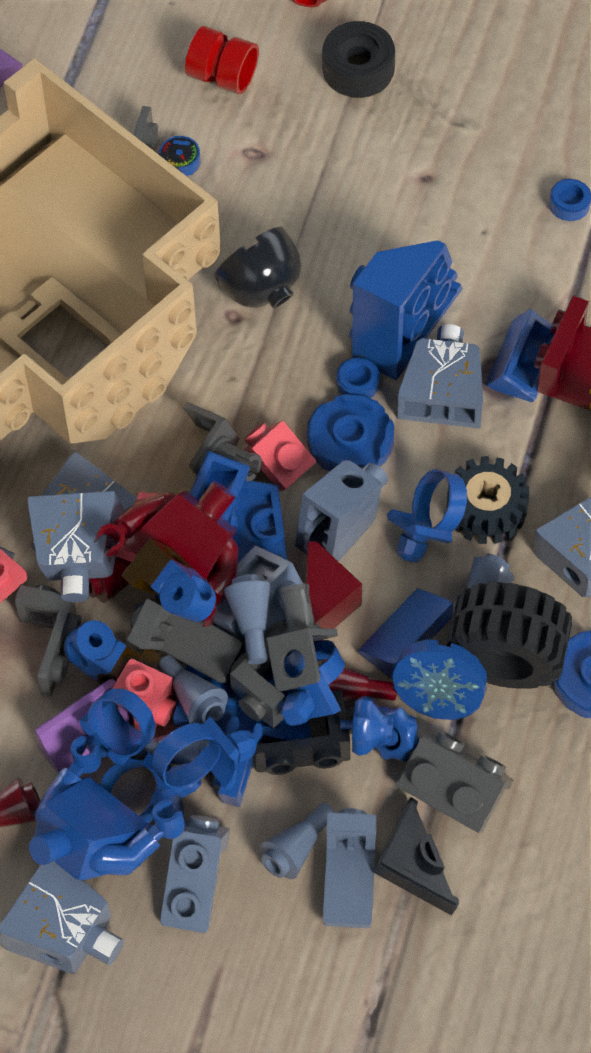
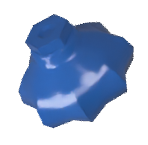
[341,696,394,756]
[375,706,419,762]

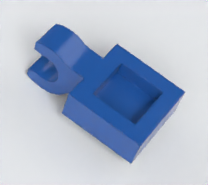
[213,716,264,808]

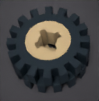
[446,456,529,544]

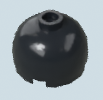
[215,226,302,309]

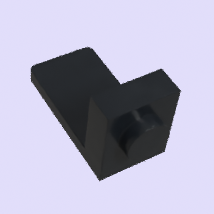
[255,689,354,775]

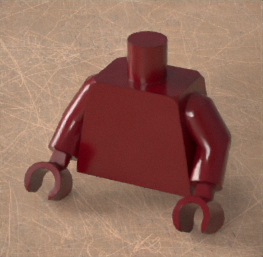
[93,481,239,627]

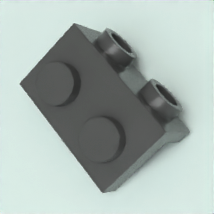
[396,731,514,833]

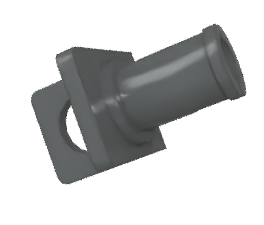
[183,402,262,482]
[267,584,338,691]

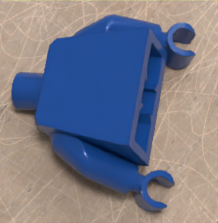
[29,736,185,880]

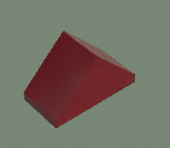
[307,542,362,629]

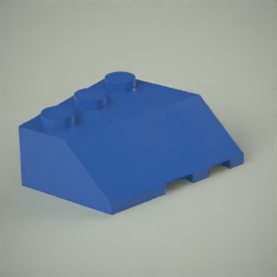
[349,240,463,381]

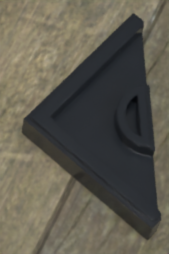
[372,797,459,915]

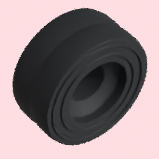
[322,21,395,98]

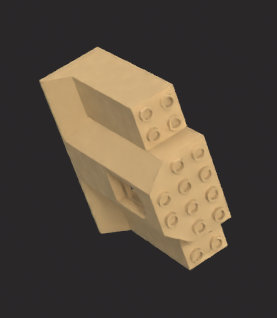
[0,58,221,444]

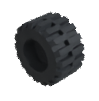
[446,582,572,689]

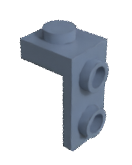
[323,808,377,928]
[160,815,230,933]

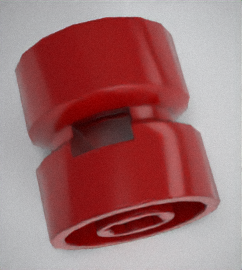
[185,26,259,94]

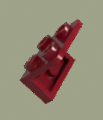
[534,296,591,411]

